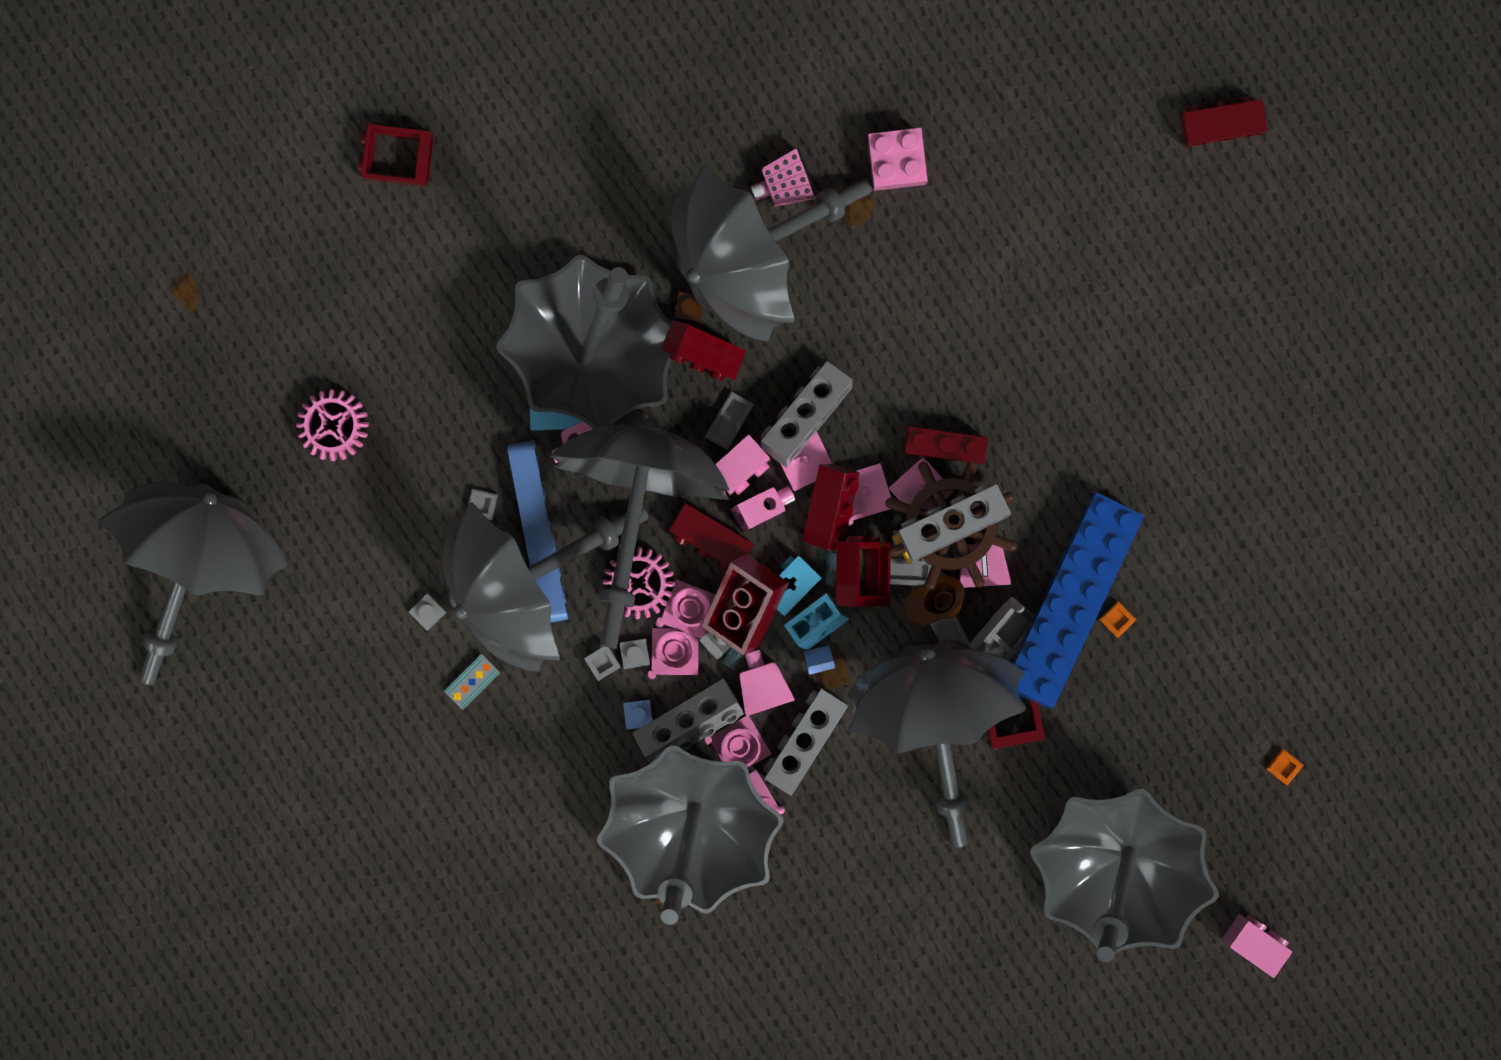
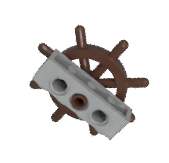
[885,462,1018,590]

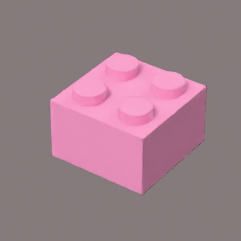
[867,128,928,191]
[716,435,770,495]
[1221,914,1292,978]

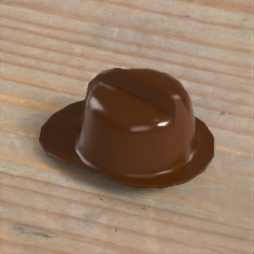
[904,576,965,625]

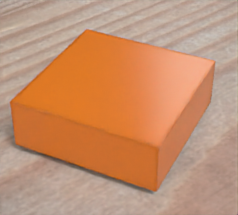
[1099,601,1136,638]
[1265,748,1304,785]

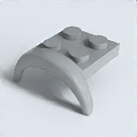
[968,597,1034,661]

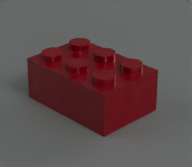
[701,554,789,656]

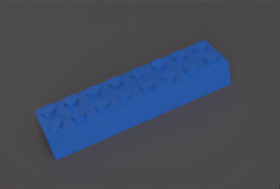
[1012,492,1144,709]

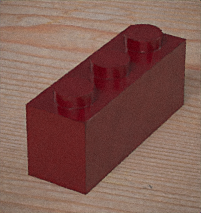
[1180,97,1268,148]
[661,320,746,382]
[904,427,988,465]
[802,463,860,551]
[669,503,754,571]

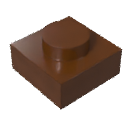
[674,292,703,323]

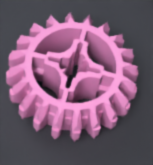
[296,389,369,461]
[603,547,675,619]

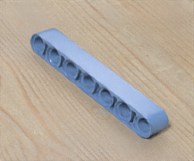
[507,440,569,623]

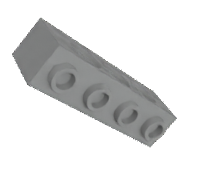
[761,361,853,468]
[632,678,745,763]
[763,688,848,796]

